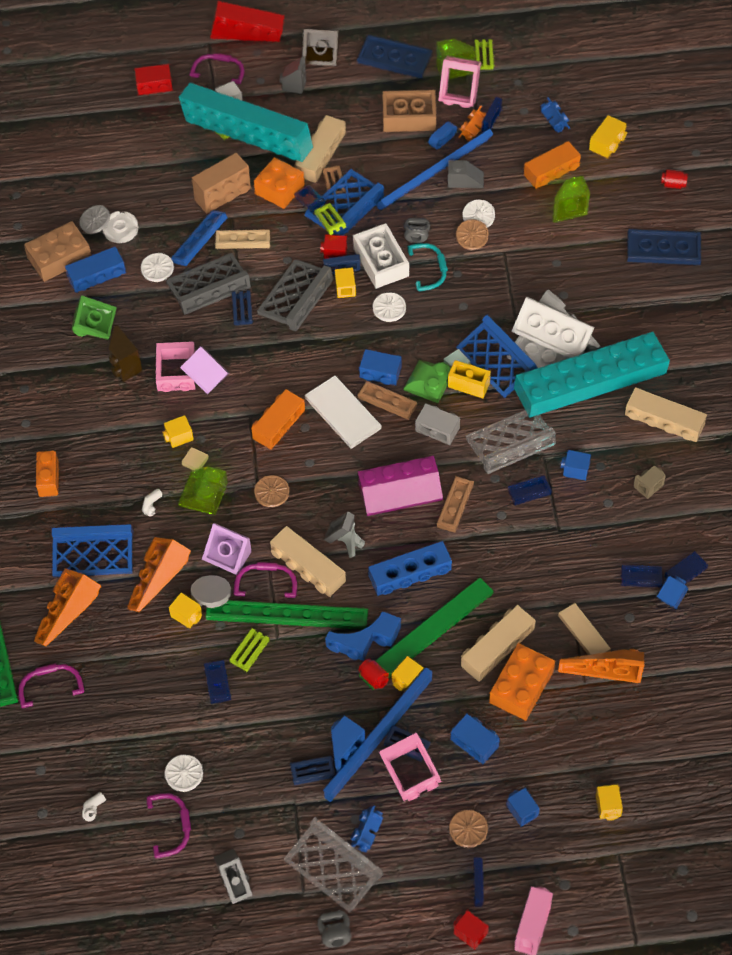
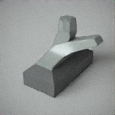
[324,512,365,558]

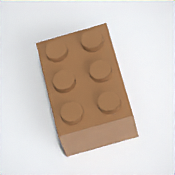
[383,90,436,132]
[192,153,251,214]
[24,221,91,282]

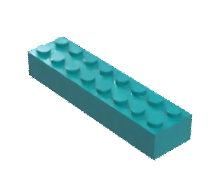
[179,83,313,162]
[514,332,670,418]

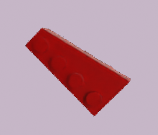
[210,1,284,42]

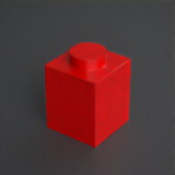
[320,235,347,259]
[453,910,489,950]

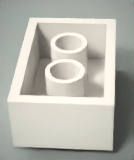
[353,223,409,288]

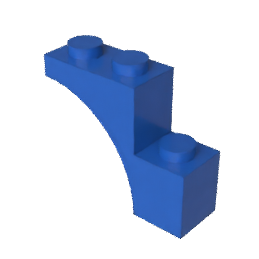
[326,611,401,661]

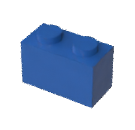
[359,349,402,385]
[451,714,500,764]

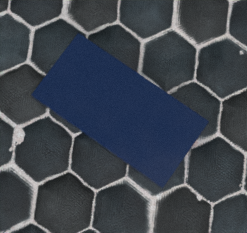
[357,35,432,79]
[627,229,701,265]

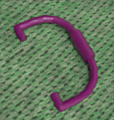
[189,53,244,84]
[234,562,297,598]
[19,663,84,708]
[146,793,191,858]

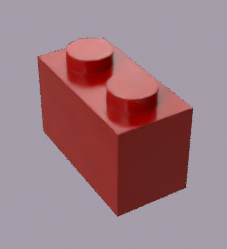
[135,64,173,95]

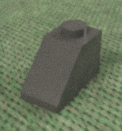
[279,57,306,94]
[448,160,484,188]
[213,849,253,904]

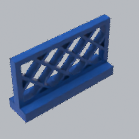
[305,169,384,236]
[456,315,538,398]
[52,524,133,577]

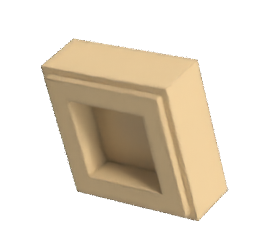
[182,447,208,473]

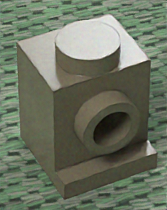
[634,466,666,499]

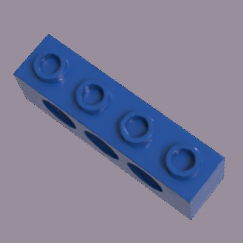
[368,541,452,596]

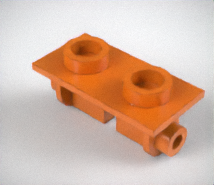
[458,106,487,141]

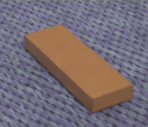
[358,381,417,420]
[437,476,474,533]

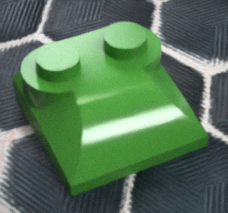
[72,295,117,339]
[404,360,451,403]

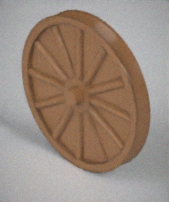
[456,219,489,250]
[254,475,289,507]
[449,810,488,848]

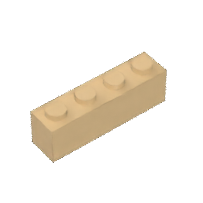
[295,115,346,183]
[625,387,707,442]
[270,526,346,597]
[461,605,535,682]

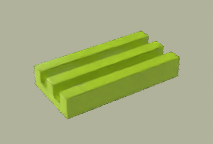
[475,40,494,70]
[314,203,346,235]
[230,628,269,672]

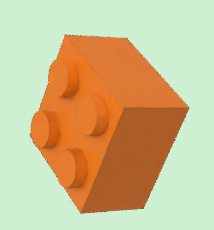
[254,157,305,209]

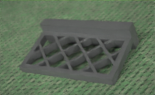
[166,253,251,315]
[257,259,334,331]

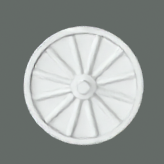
[463,200,495,228]
[141,253,174,282]
[373,293,406,322]
[165,755,203,792]

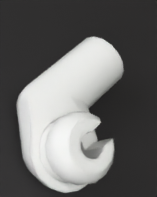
[142,489,162,516]
[82,792,106,821]

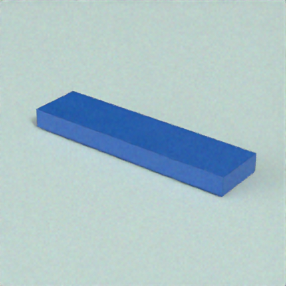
[171,210,228,266]

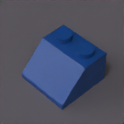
[331,716,365,774]

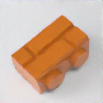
[36,451,59,497]

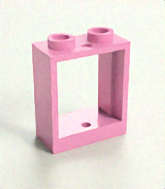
[439,56,481,108]
[156,342,195,392]
[379,733,441,801]
[515,887,553,955]

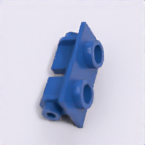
[540,97,570,132]
[350,805,383,852]

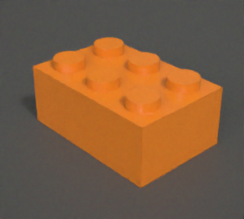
[489,643,555,721]

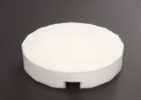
[103,211,138,243]

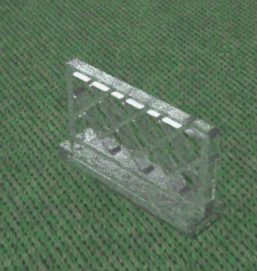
[466,410,556,474]
[283,818,383,913]

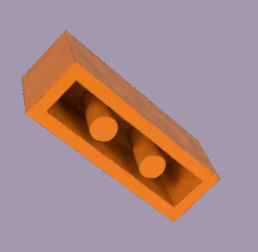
[524,141,581,189]
[251,389,305,450]

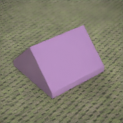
[180,347,229,394]
[202,523,251,575]

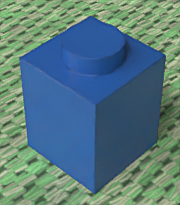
[561,450,591,481]
[657,576,688,609]
[507,788,540,827]

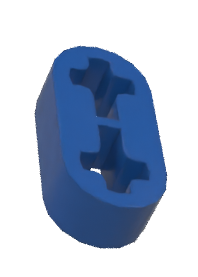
[428,122,457,150]

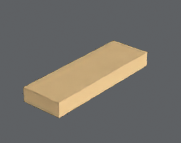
[215,230,270,249]
[558,603,611,655]

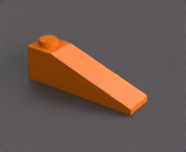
[127,537,191,612]
[34,568,101,646]
[558,649,644,683]

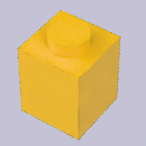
[335,268,356,298]
[162,415,194,448]
[169,593,202,629]
[392,656,424,691]
[596,785,623,820]

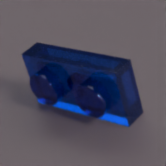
[204,660,231,704]

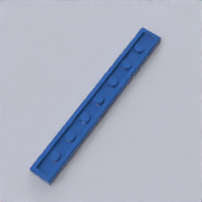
[376,129,493,210]
[324,667,432,802]

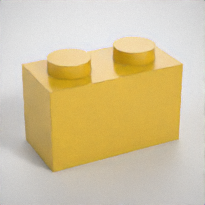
[589,115,627,158]
[448,360,491,399]

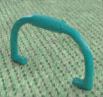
[407,243,448,292]

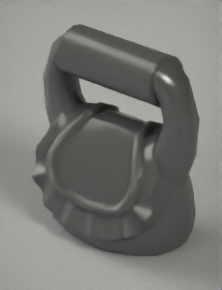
[404,218,430,243]
[317,910,351,948]

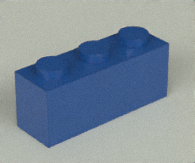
[65,247,126,293]

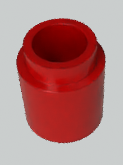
[661,169,688,189]
[359,659,389,689]

